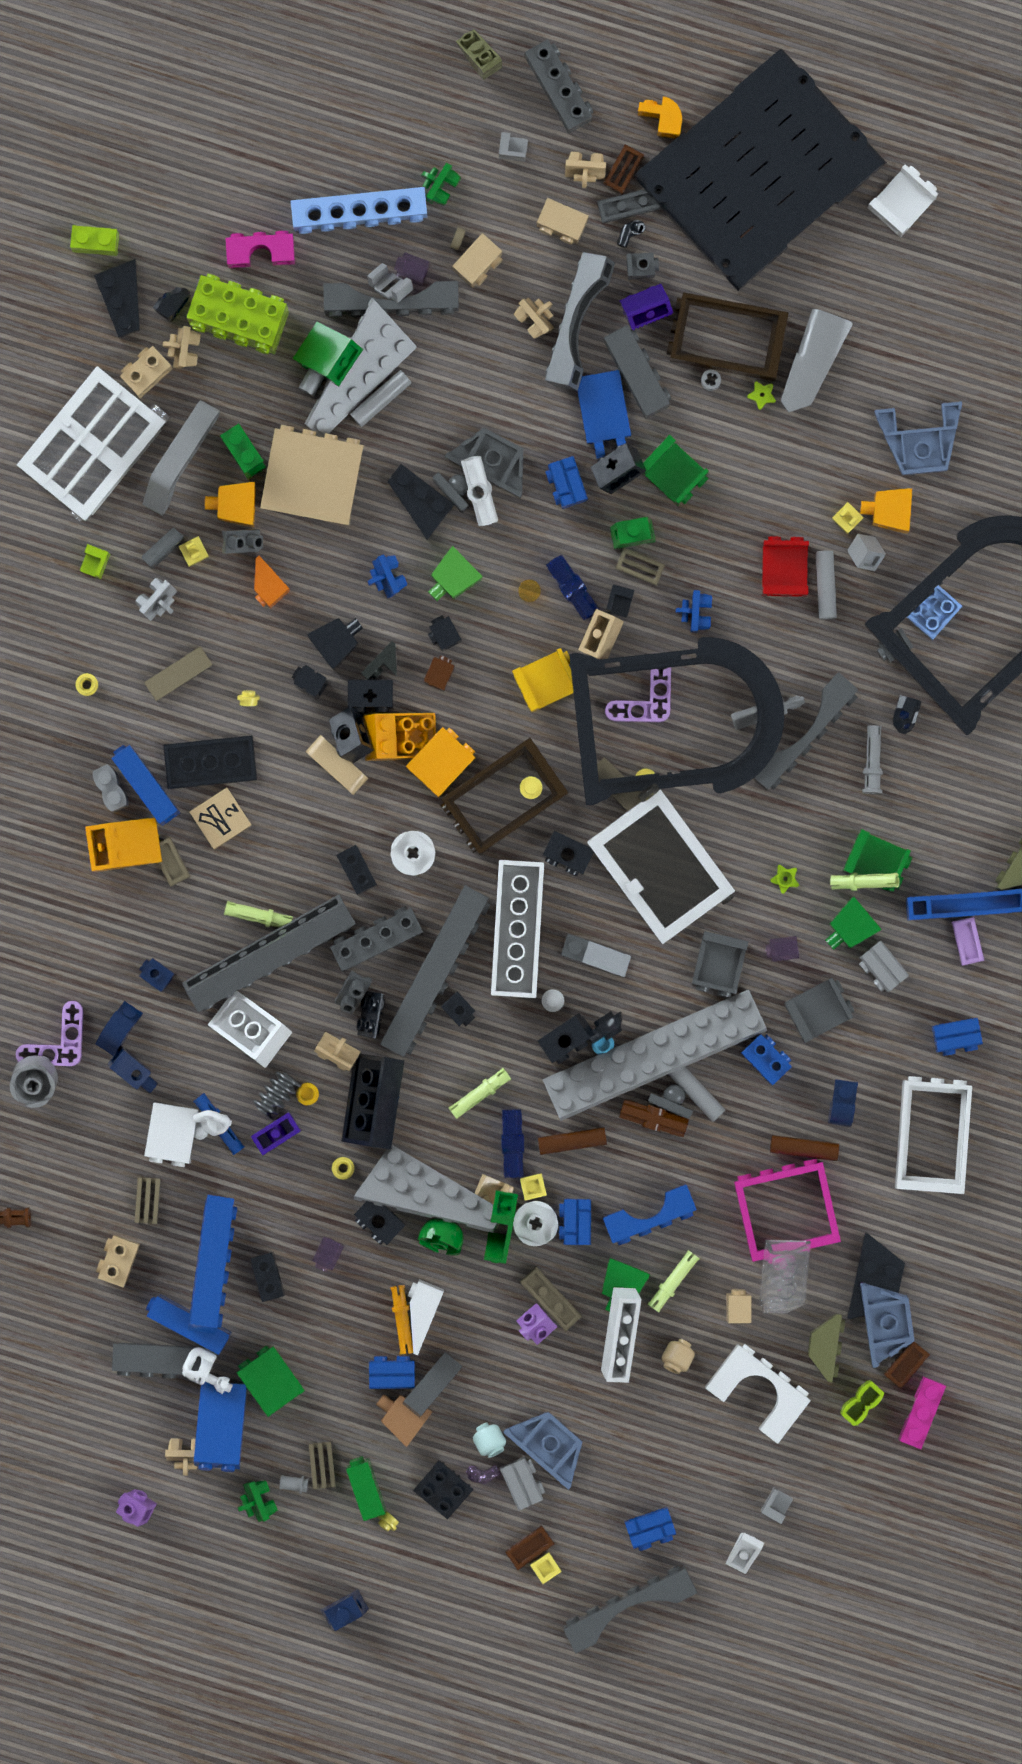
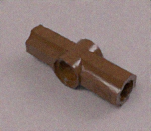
[619,1099,689,1137]

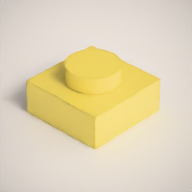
[520,1173,547,1201]
[530,1552,562,1584]

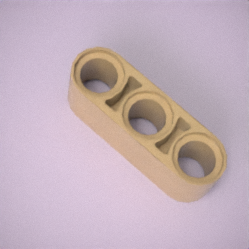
[305,735,368,795]

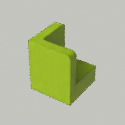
[80,544,110,579]

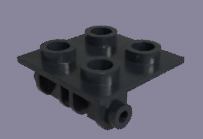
[356,991,385,1038]
[413,1460,474,1520]

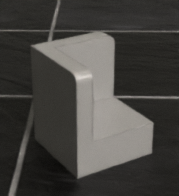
[499,132,528,162]
[848,534,886,571]
[760,1487,793,1524]

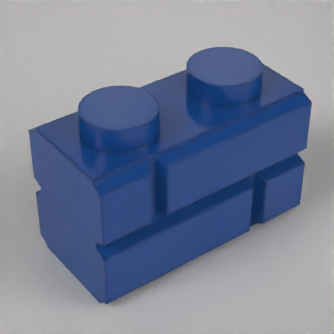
[545,456,588,509]
[932,1018,983,1056]
[559,1199,591,1245]
[369,1356,415,1389]
[624,1507,676,1551]

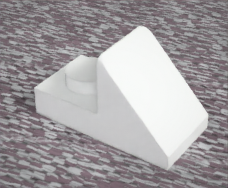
[726,1533,764,1574]

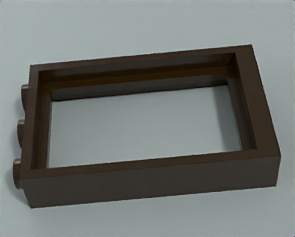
[667,292,789,381]
[440,738,568,855]

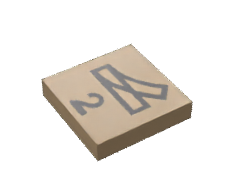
[190,788,252,850]

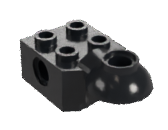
[537,1011,623,1065]

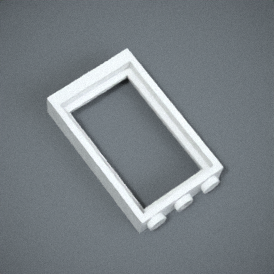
[895,1076,972,1194]

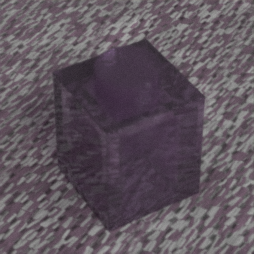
[394,252,430,286]
[765,936,799,962]
[312,1236,345,1272]

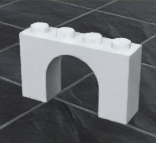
[705,1344,811,1444]

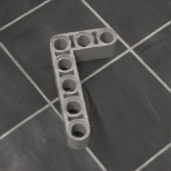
[142,400,220,516]

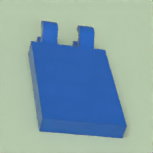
[577,370,631,459]

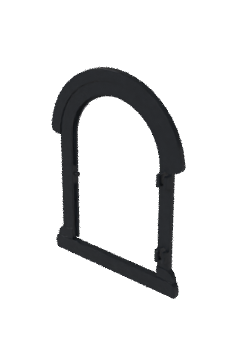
[864,515,1022,735]
[569,637,784,806]

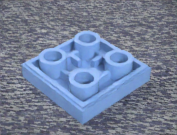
[906,585,962,640]

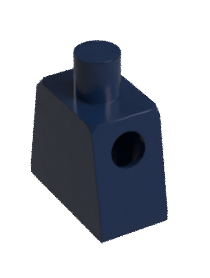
[108,1046,158,1094]
[320,1589,369,1631]

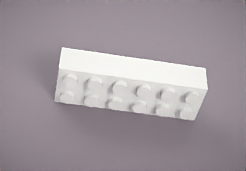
[491,860,544,998]

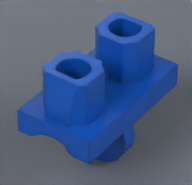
[367,554,407,599]
[675,590,712,633]

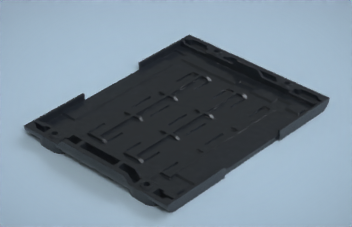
[634,49,887,291]

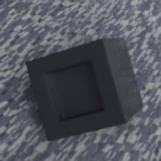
[606,584,635,618]

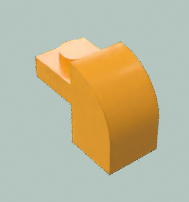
[638,96,682,139]

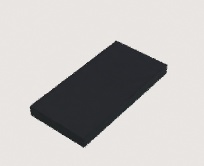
[163,735,257,790]

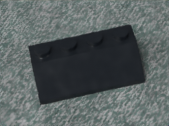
[341,1053,405,1149]

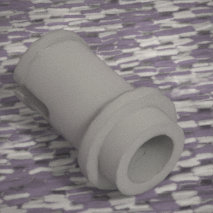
[279,1475,309,1494]

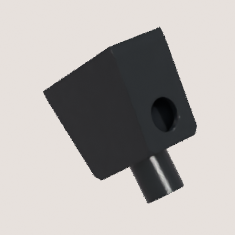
[307,618,363,671]

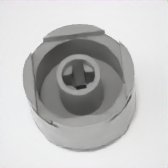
[10,1056,58,1108]

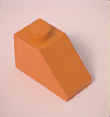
[254,556,290,609]

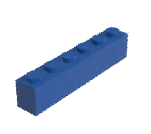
[188,1195,237,1334]

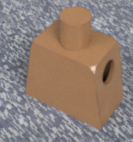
[376,1394,433,1447]

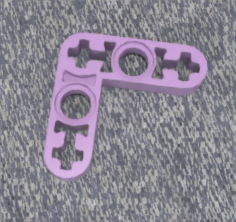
[605,667,671,723]
[16,1001,84,1066]

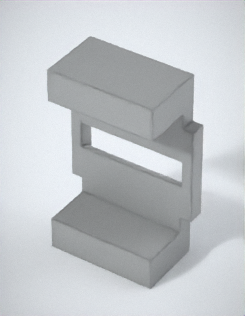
[367,263,413,303]

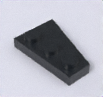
[94,259,140,339]
[387,464,454,541]

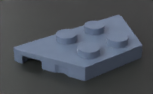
[860,1283,915,1368]
[503,1411,582,1490]

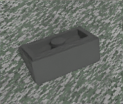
[142,528,184,569]

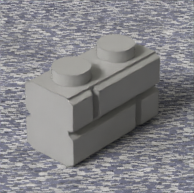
[859,940,909,993]
[500,1457,546,1511]

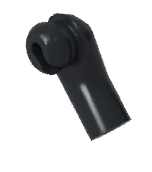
[617,220,646,248]

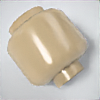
[662,1339,695,1374]

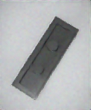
[597,189,662,224]
[402,1352,463,1418]

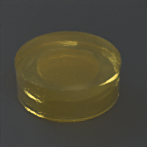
[518,580,541,603]

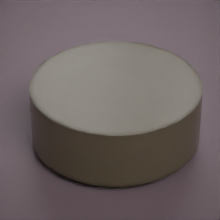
[450,227,466,250]

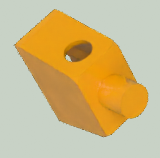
[205,482,256,527]
[860,488,912,534]

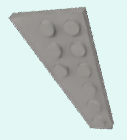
[305,298,417,437]
[354,1145,499,1233]

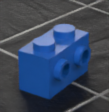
[740,1034,792,1085]

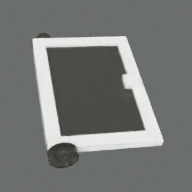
[587,783,735,944]

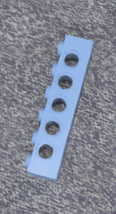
[291,187,427,234]

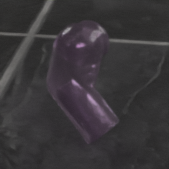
[466,1464,501,1484]

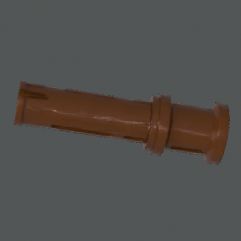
[0,1207,31,1228]

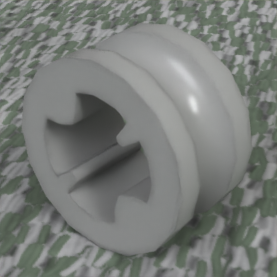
[701,370,721,391]

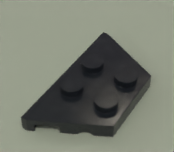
[847,1233,905,1319]

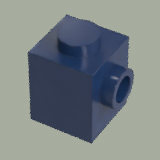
[139,958,176,992]

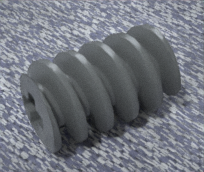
[253,1071,301,1121]

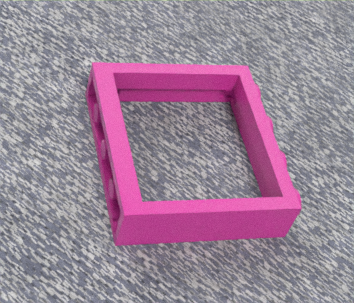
[734,1159,841,1262]

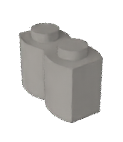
[93,764,129,813]

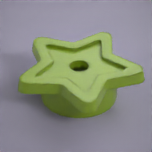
[747,381,776,410]
[770,865,799,894]

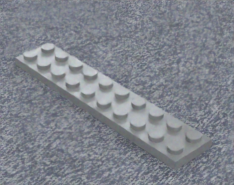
[542,989,767,1121]

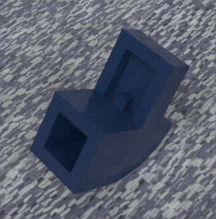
[95,1001,143,1056]
[828,1079,858,1127]

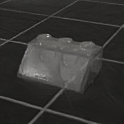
[760,1240,811,1314]

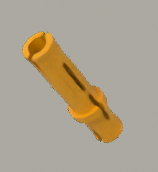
[390,1285,413,1354]

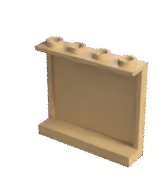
[260,425,365,525]

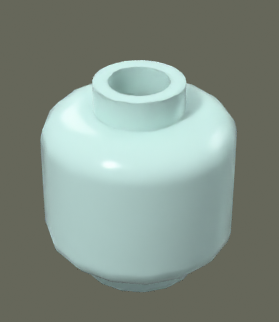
[473,1423,506,1458]

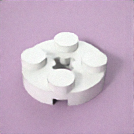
[391,831,436,876]
[513,1201,558,1246]

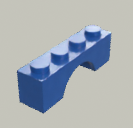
[602,1184,697,1246]

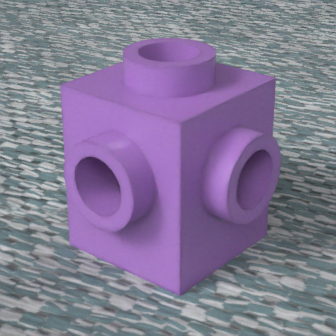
[517,1303,557,1345]
[116,1489,157,1527]

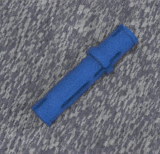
[193,1093,245,1155]

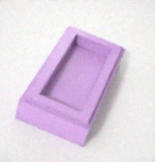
[951,917,984,966]

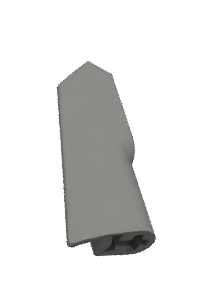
[781,309,853,413]

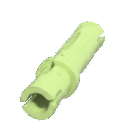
[830,873,899,891]
[224,901,293,928]
[448,1068,511,1119]
[648,1250,700,1312]

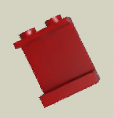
[762,536,809,597]

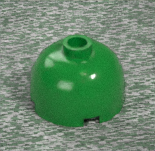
[418,1217,464,1256]

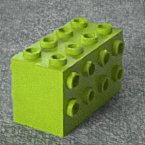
[186,274,289,354]

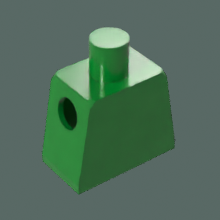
[610,517,656,549]
[825,897,881,950]
[602,1258,650,1312]

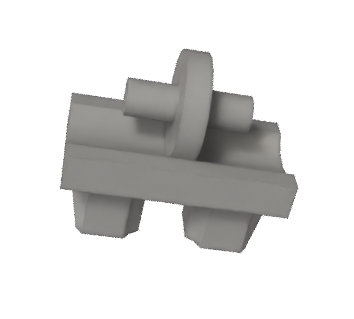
[135,578,177,621]

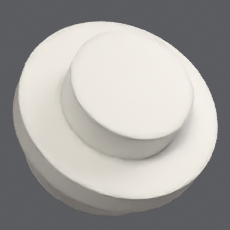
[542,989,564,1012]

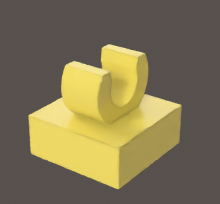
[832,502,864,534]
[179,536,209,567]

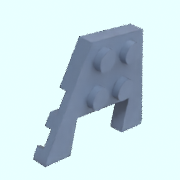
[874,401,962,476]

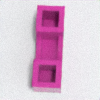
[226,231,295,268]
[898,1376,946,1449]

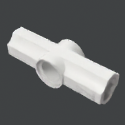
[461,456,498,526]

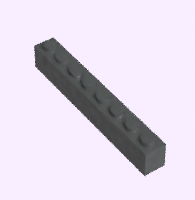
[380,885,491,1057]
[182,895,356,1012]

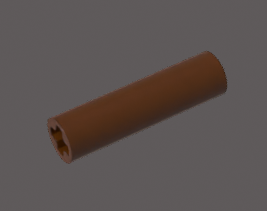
[538,1127,607,1155]
[770,1135,839,1161]

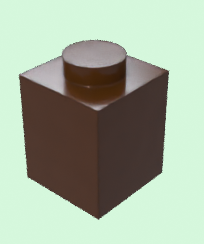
[423,655,455,692]

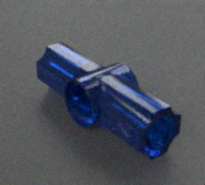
[546,554,599,621]
[501,1109,524,1178]

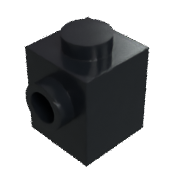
[428,615,462,652]
[441,992,476,1027]

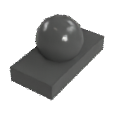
[433,472,469,513]
[648,1084,693,1118]

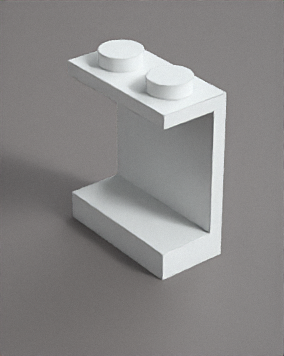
[868,165,938,238]
[144,1102,200,1167]

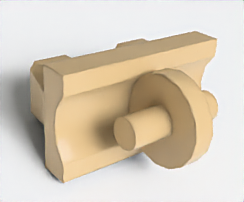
[565,152,606,188]
[514,298,554,339]
[162,326,201,369]
[314,1032,361,1071]
[165,1438,197,1476]

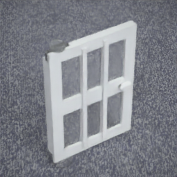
[17,366,171,522]

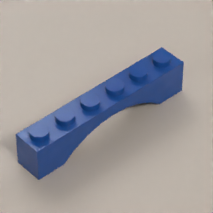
[905,889,1022,921]

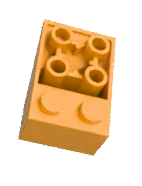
[364,713,436,761]
[85,818,162,872]

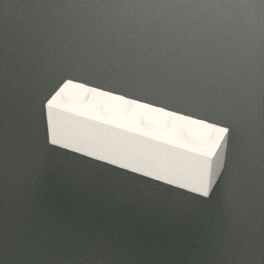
[601,1287,641,1383]

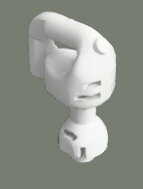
[193,1110,232,1140]
[182,1347,233,1394]

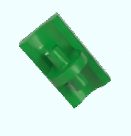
[421,162,461,206]
[237,1480,278,1522]

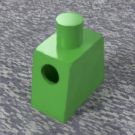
[428,546,483,601]

